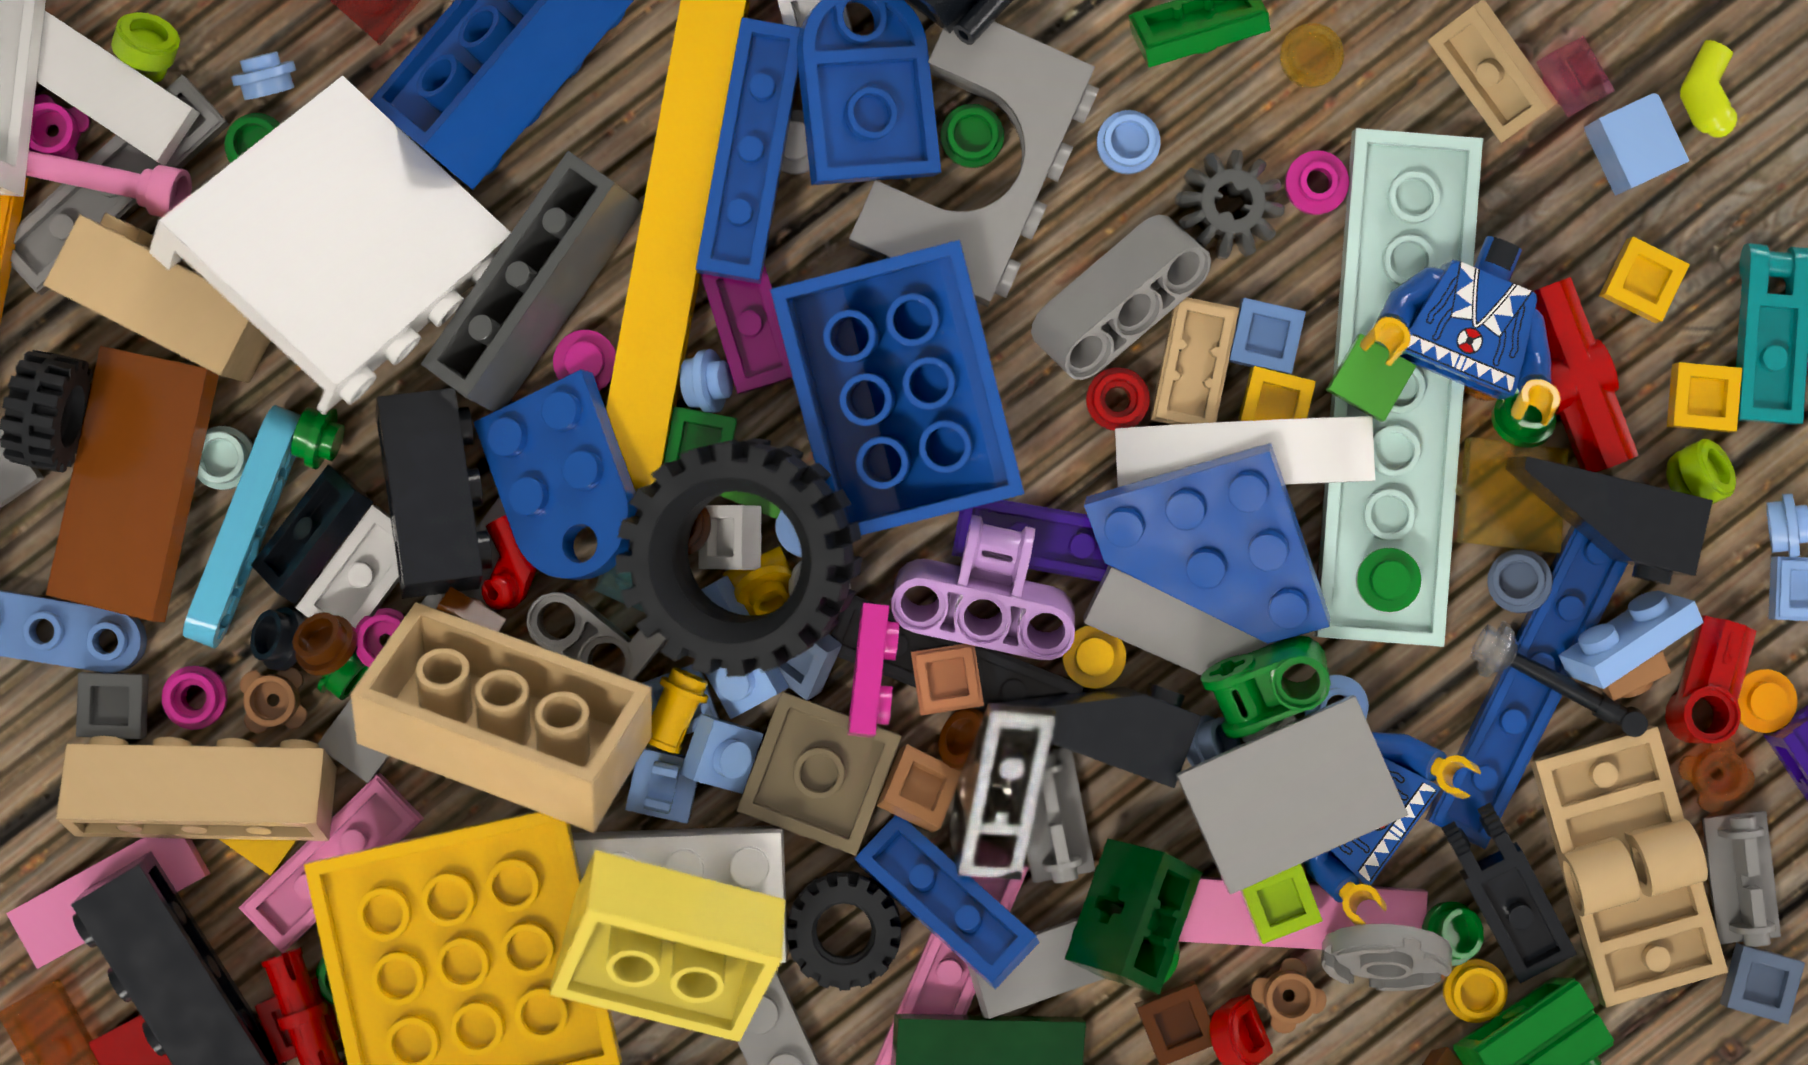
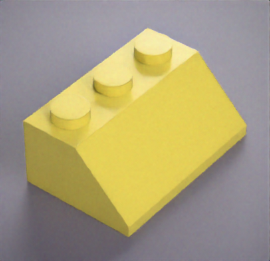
[550,850,785,1042]

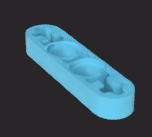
[183,405,301,649]

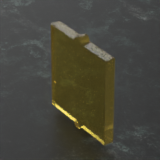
[1455,437,1569,553]

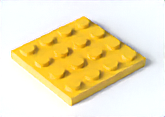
[304,811,622,1065]

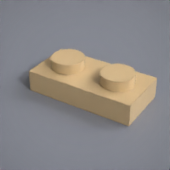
[1427,0,1558,143]

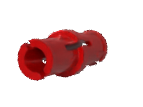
[261,947,343,1065]

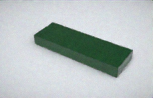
[891,1014,1086,1065]

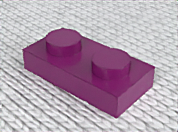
[701,264,793,395]

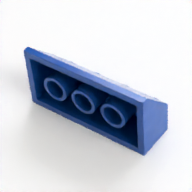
[369,0,634,190]

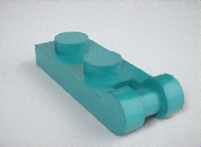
[1736,243,1808,425]

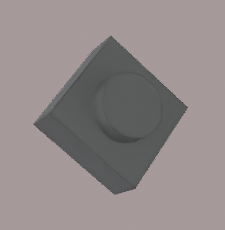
[76,672,149,739]

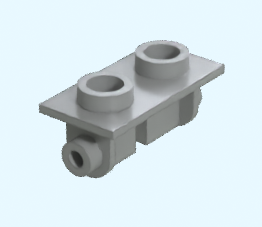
[1009,748,1095,883]
[1702,811,1781,947]

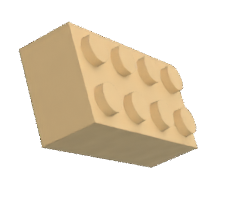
[351,602,652,832]

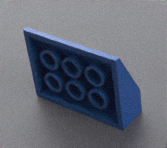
[770,240,1025,535]

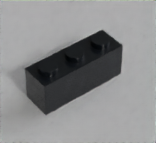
[375,388,492,599]

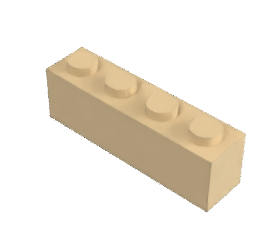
[56,736,337,841]

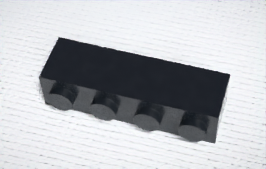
[71,851,287,1065]

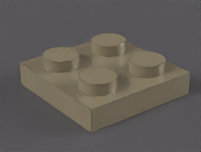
[737,691,901,856]

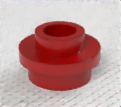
[1086,367,1150,431]

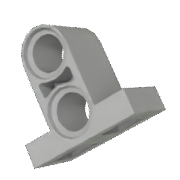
[526,591,668,681]

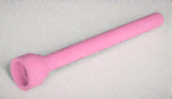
[26,150,192,217]

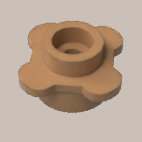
[240,667,308,734]
[1250,957,1327,1034]

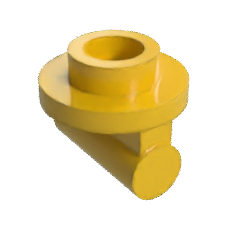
[723,546,792,615]

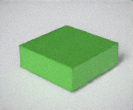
[1326,334,1417,422]

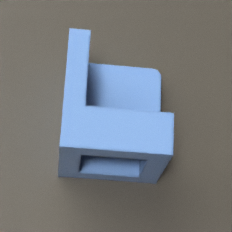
[1584,93,1689,196]

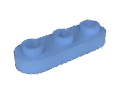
[0,590,147,673]

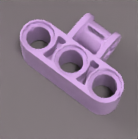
[891,515,1075,660]

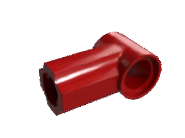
[1665,615,1757,744]

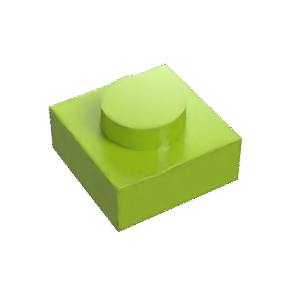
[1240,863,1323,944]

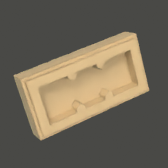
[1150,297,1240,425]

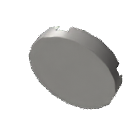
[1321,924,1452,991]

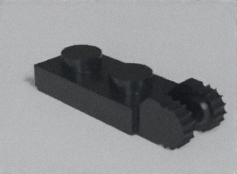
[1442,803,1577,984]

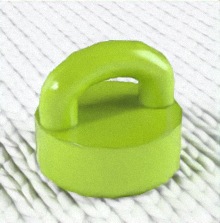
[111,12,180,83]
[1666,439,1736,505]

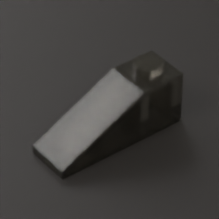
[948,704,1056,880]

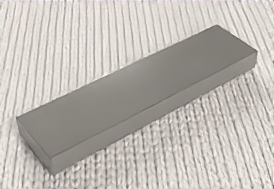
[10,75,230,295]

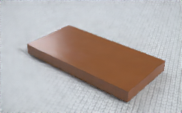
[46,346,219,623]

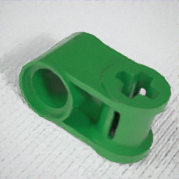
[1200,635,1331,739]

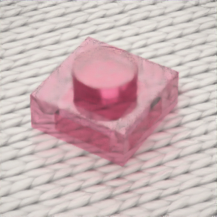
[1536,36,1615,117]

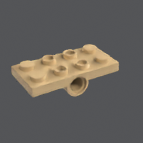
[1530,725,1728,1008]

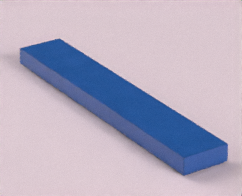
[1425,525,1628,849]

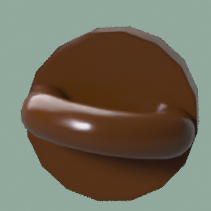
[938,708,1003,776]

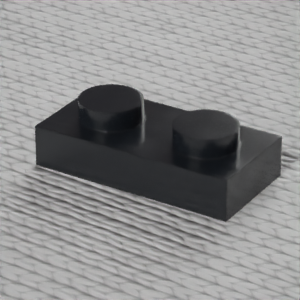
[251,464,373,604]

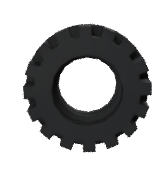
[0,350,93,473]
[787,871,901,991]

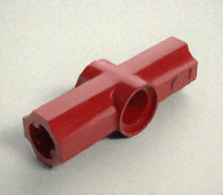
[1533,277,1639,472]

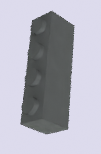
[421,151,643,412]

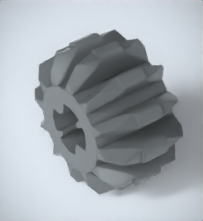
[1175,150,1285,260]

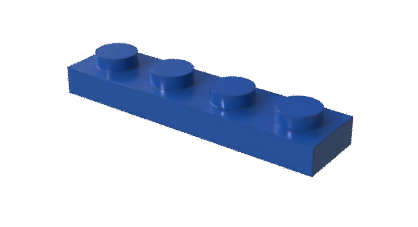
[696,17,801,284]

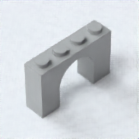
[849,22,1099,307]

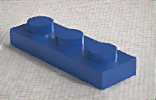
[854,815,1040,990]

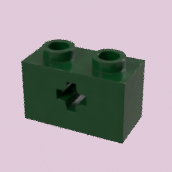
[1064,838,1202,994]

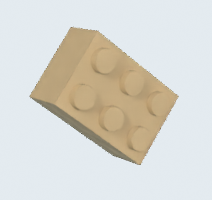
[43,212,271,383]

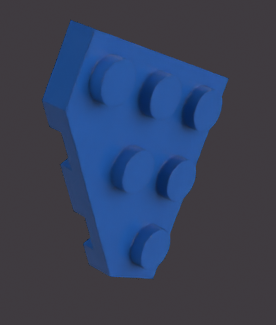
[1084,443,1330,644]

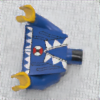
[1360,236,1560,426]
[1303,732,1481,926]

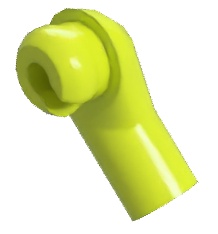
[1680,40,1738,138]

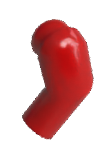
[481,515,537,610]

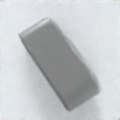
[1031,215,1211,380]

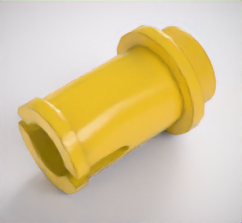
[648,667,709,754]

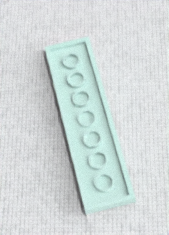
[1313,128,1483,647]

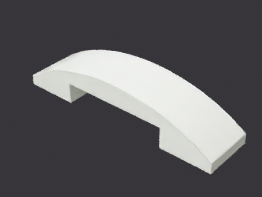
[1115,416,1375,487]

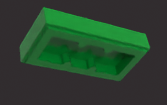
[1128,0,1271,68]

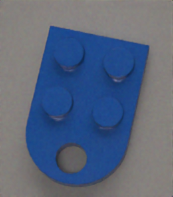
[797,0,942,185]
[474,370,638,580]

